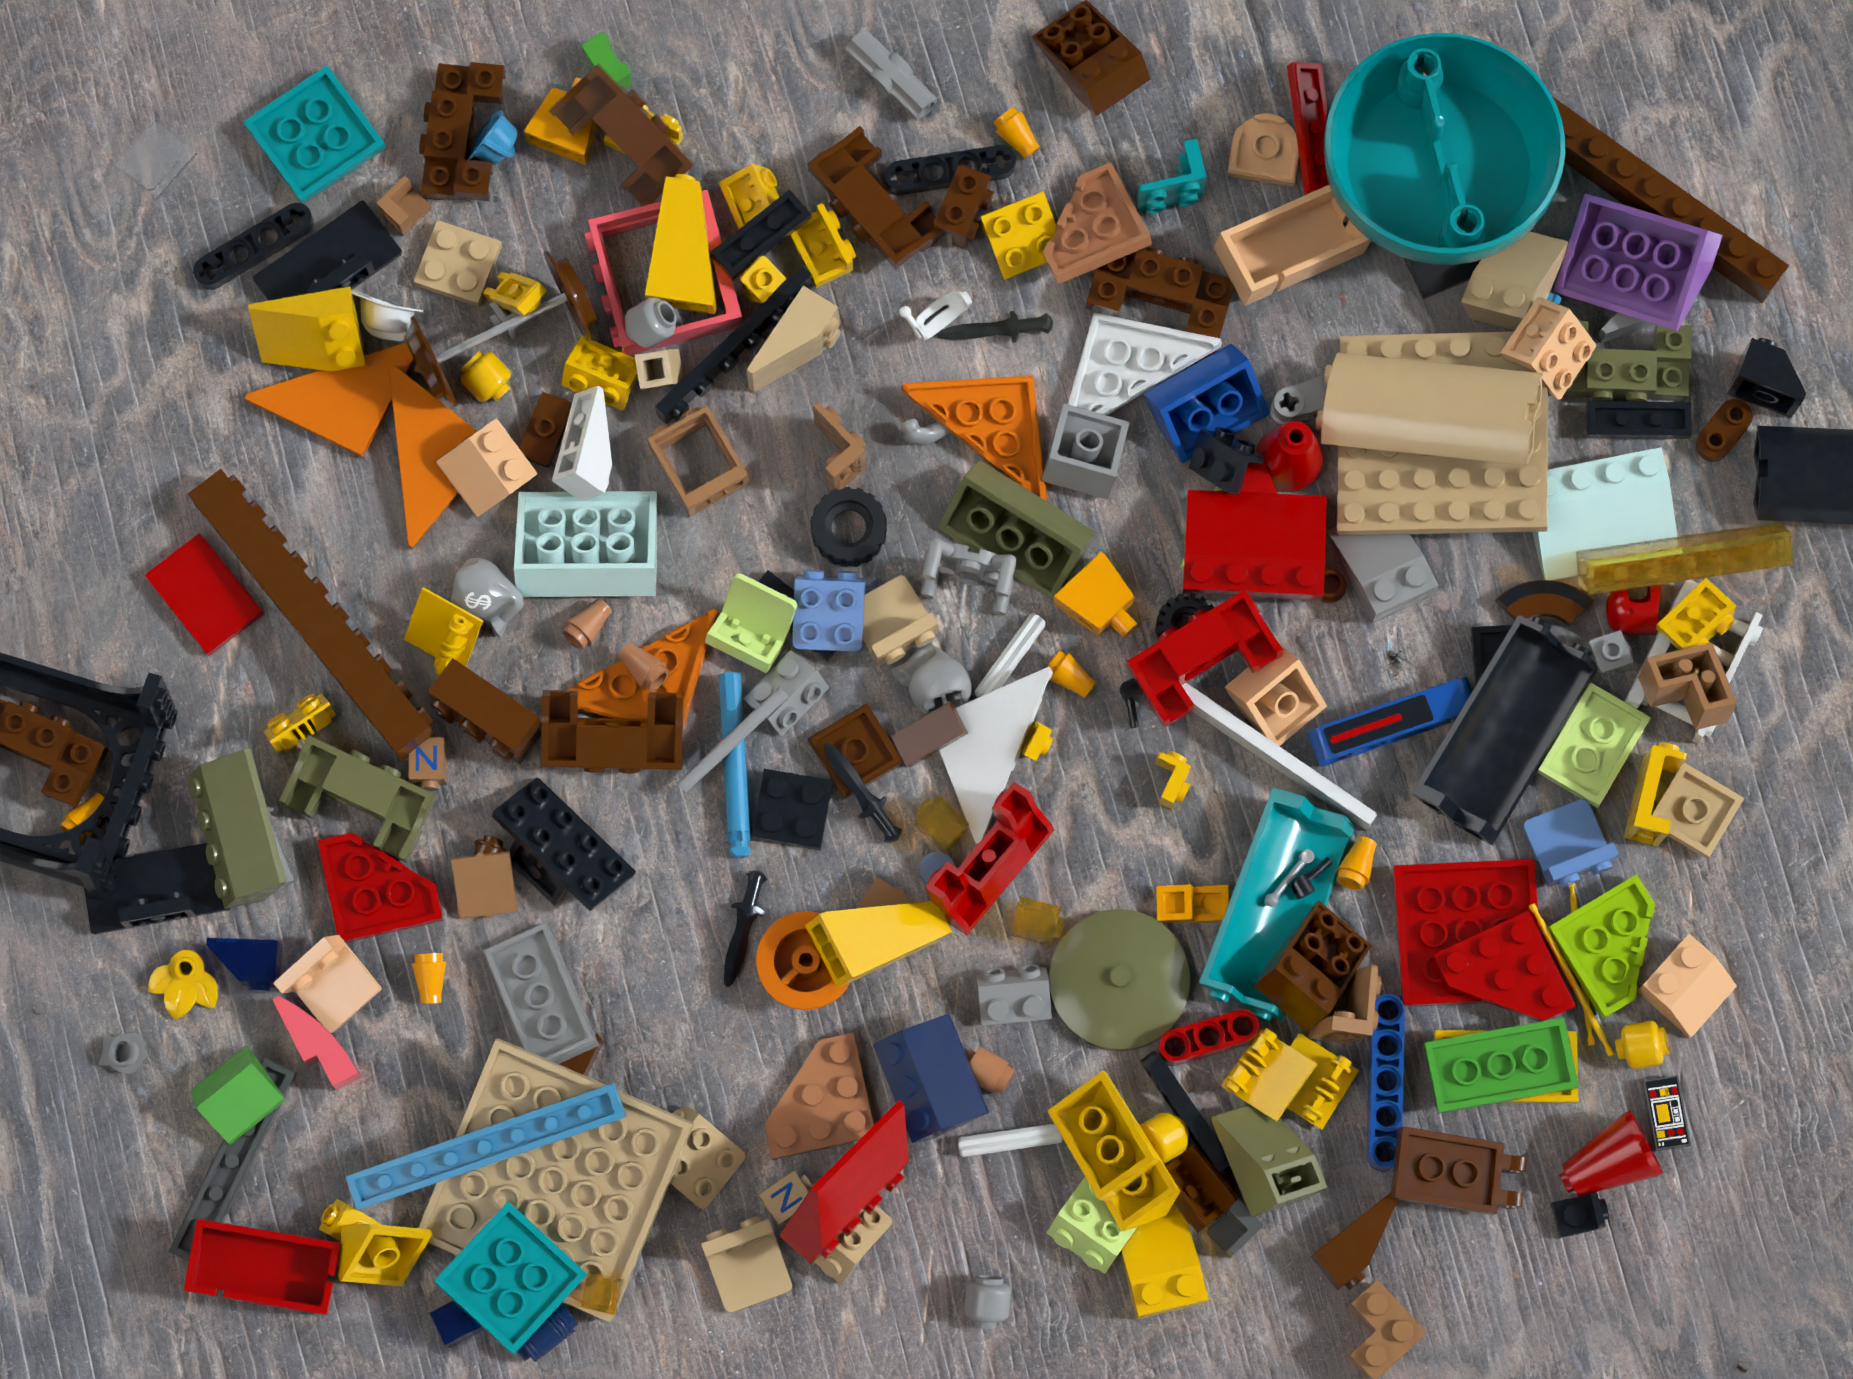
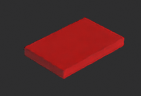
[144,533,264,656]

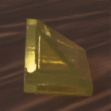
[580,1271,624,1315]

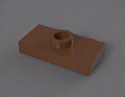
[519,391,572,468]

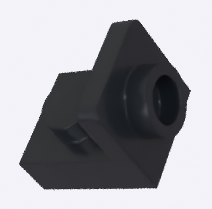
[1551,1191,1609,1239]

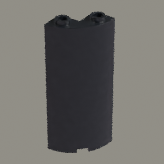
[1753,426,1853,524]
[1411,615,1598,846]

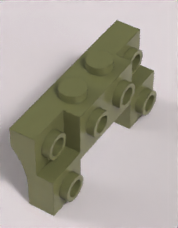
[1548,321,1692,402]
[279,736,437,863]

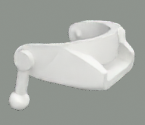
[899,291,972,341]

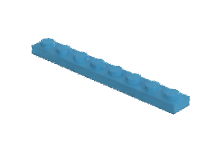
[345,1082,627,1210]

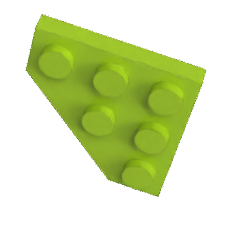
[1548,874,1655,1019]

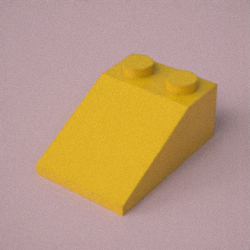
[248,286,366,371]
[1120,1204,1209,1320]

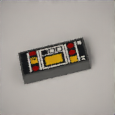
[1641,1075,1691,1152]

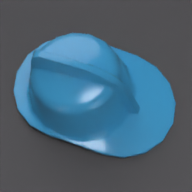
[467,109,518,165]

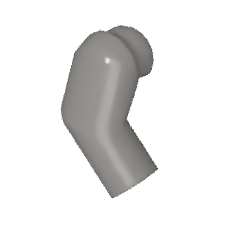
[901,418,951,445]

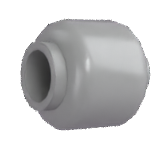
[625,297,677,348]
[963,1274,1012,1329]

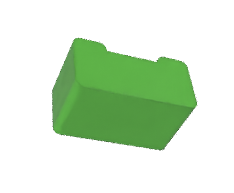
[582,32,632,88]

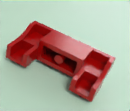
[1126,589,1283,728]
[925,782,1054,936]

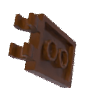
[1391,1126,1527,1215]

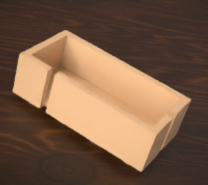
[1213,185,1371,306]

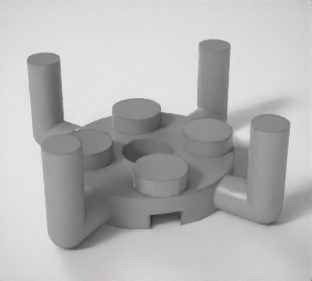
[920,538,1016,615]

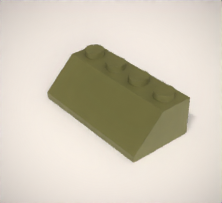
[937,460,1096,601]
[188,748,286,909]

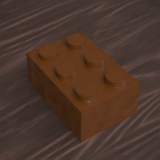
[428,658,542,764]

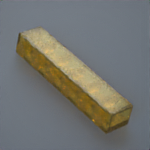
[1576,522,1793,594]

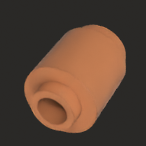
[966,1046,1015,1094]

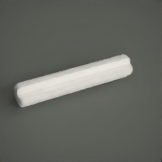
[974,613,1046,698]
[958,1124,1063,1157]

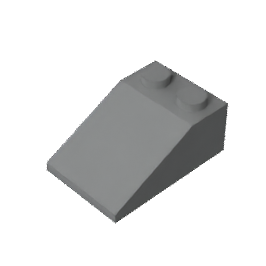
[1327,526,1439,624]

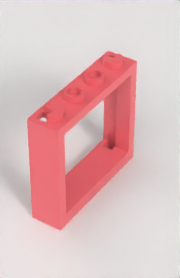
[584,190,743,356]

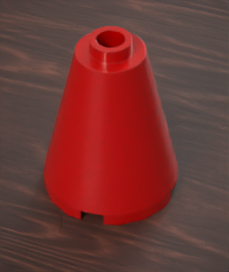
[1256,421,1324,493]
[1559,1110,1663,1197]

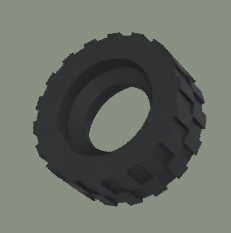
[810,487,887,567]

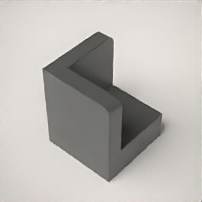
[1207,1199,1263,1258]

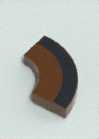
[1495,580,1595,627]

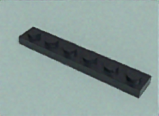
[655,266,813,424]

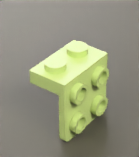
[704,573,797,673]
[1047,1177,1138,1274]

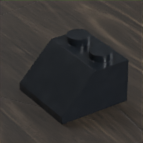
[1727,338,1806,418]

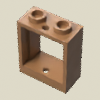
[647,405,750,517]

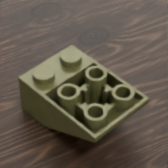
[1211,1105,1328,1217]

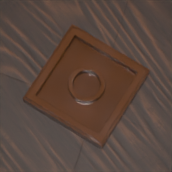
[807,703,904,799]

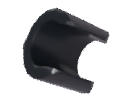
[1119,678,1143,729]
[1291,857,1332,900]

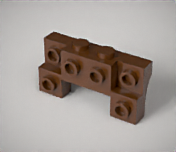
[419,62,506,201]
[549,63,694,206]
[807,126,947,270]
[1086,247,1234,339]
[541,690,684,774]
[0,699,109,809]

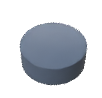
[920,852,955,885]

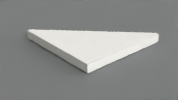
[1068,313,1222,416]
[939,667,1053,844]

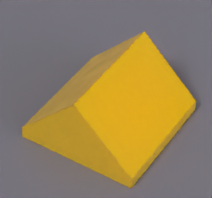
[338,1224,432,1286]

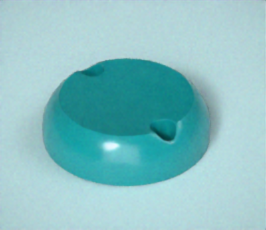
[1324,33,1565,265]

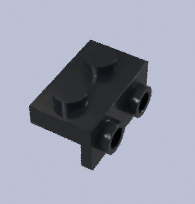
[1189,427,1265,495]

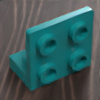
[1136,139,1207,214]

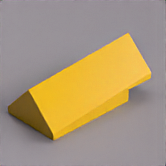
[1047,1071,1180,1231]

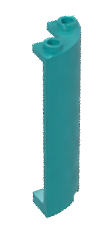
[1199,787,1355,1023]

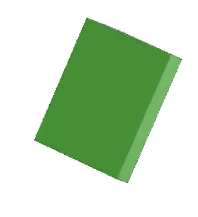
[191,1045,286,1145]

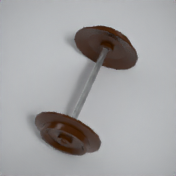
[404,251,597,407]

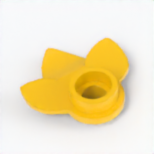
[148,949,218,1020]

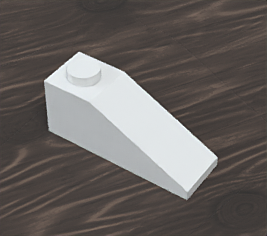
[552,386,612,501]

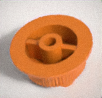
[756,911,850,1010]

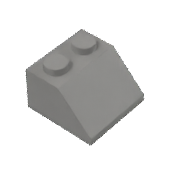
[1041,403,1130,500]

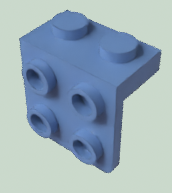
[792,569,866,652]
[1523,799,1619,888]

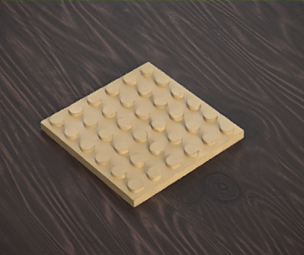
[1337,331,1548,536]
[418,1038,694,1323]

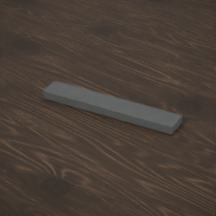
[168,1057,297,1261]

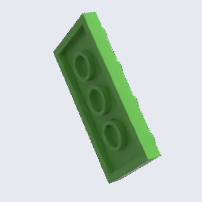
[1423,1018,1579,1114]

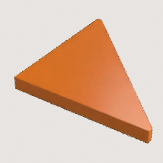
[244,342,415,458]
[389,364,477,550]
[901,375,1047,501]
[567,609,718,730]

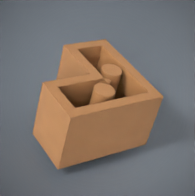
[1638,642,1737,730]
[1347,1279,1427,1379]

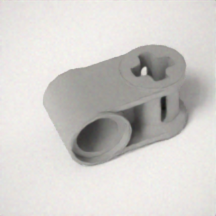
[1269,376,1327,426]

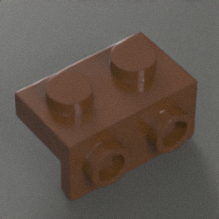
[934,165,994,249]
[1165,1144,1239,1233]

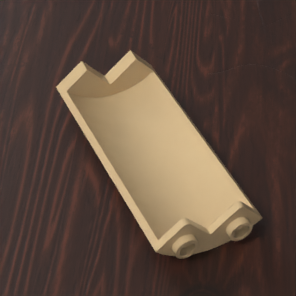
[1316,353,1543,465]

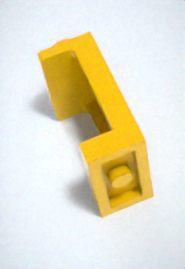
[1623,742,1687,847]

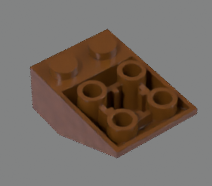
[1032,0,1151,116]
[1253,900,1372,1031]

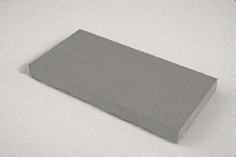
[482,921,599,1064]

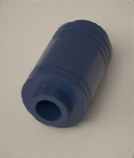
[517,1303,578,1362]

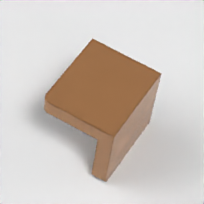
[376,176,431,236]

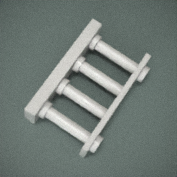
[1624,578,1763,744]

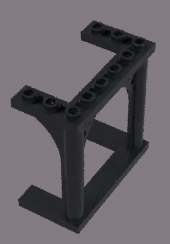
[0,652,178,900]

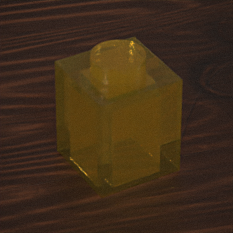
[914,795,969,854]
[1010,896,1066,946]

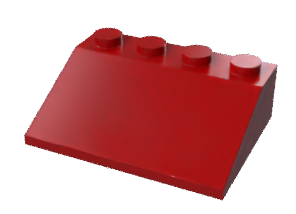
[1183,490,1327,600]
[779,1100,908,1265]

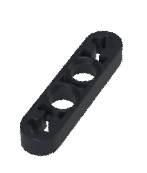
[885,145,1016,195]
[193,203,314,290]
[1140,1050,1231,1174]

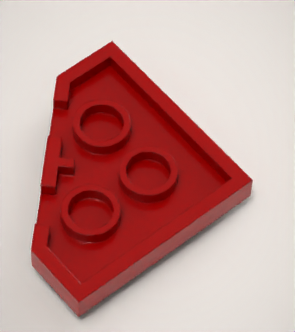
[317,833,444,943]
[1432,910,1576,1022]

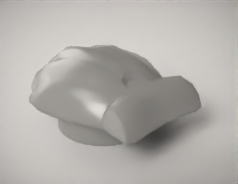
[99,1033,149,1074]

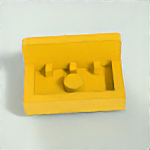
[790,203,856,288]

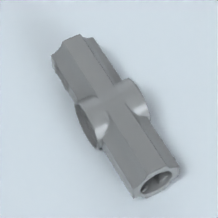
[845,29,937,121]

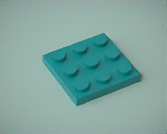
[243,65,387,204]
[433,1201,588,1356]

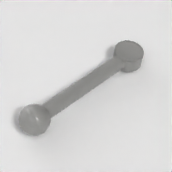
[1264,849,1314,907]

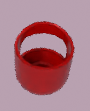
[1606,585,1662,635]

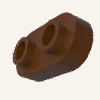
[1695,399,1753,462]

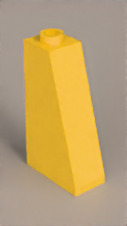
[645,174,716,314]
[805,901,952,988]

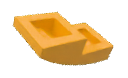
[1156,884,1231,923]

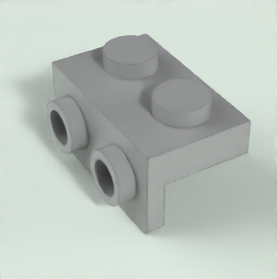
[743,650,829,736]
[976,964,1052,1026]

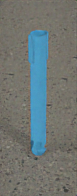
[718,672,751,858]

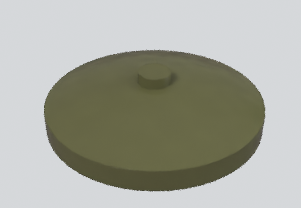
[1049,909,1190,1051]

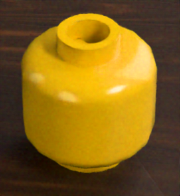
[460,351,511,402]
[1615,1020,1669,1070]
[1140,1113,1189,1164]

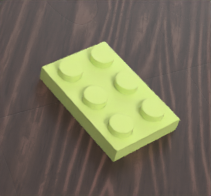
[1537,682,1651,808]

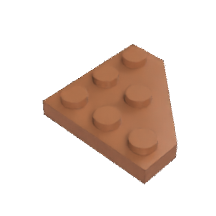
[1043,162,1152,285]
[764,1032,874,1160]

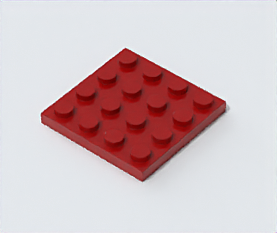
[1392,859,1540,1007]

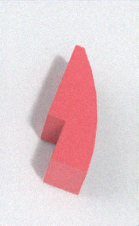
[272,996,362,1090]

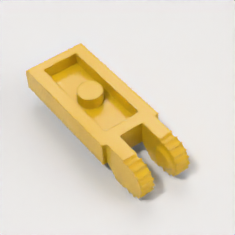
[483,272,547,316]

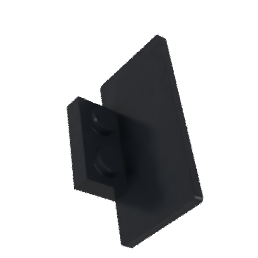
[253,200,402,301]
[492,778,636,911]
[84,843,231,935]

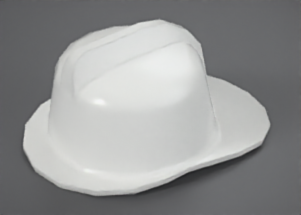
[351,289,423,341]

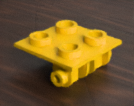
[980,191,1057,280]
[403,587,483,675]
[263,693,336,754]
[1221,1028,1318,1122]
[1287,1033,1359,1130]

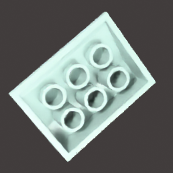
[1532,447,1680,581]
[514,491,657,597]

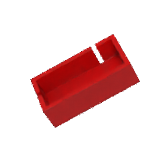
[183,1219,341,1316]

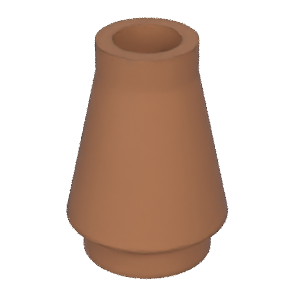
[562,598,612,650]
[618,642,669,692]

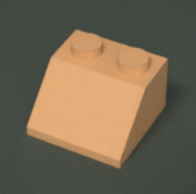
[436,418,538,517]
[1225,645,1327,746]
[1637,934,1737,1038]

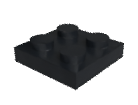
[751,769,833,851]

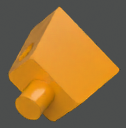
[524,78,597,166]
[1053,551,1138,639]

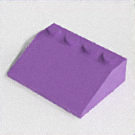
[1553,193,1723,331]

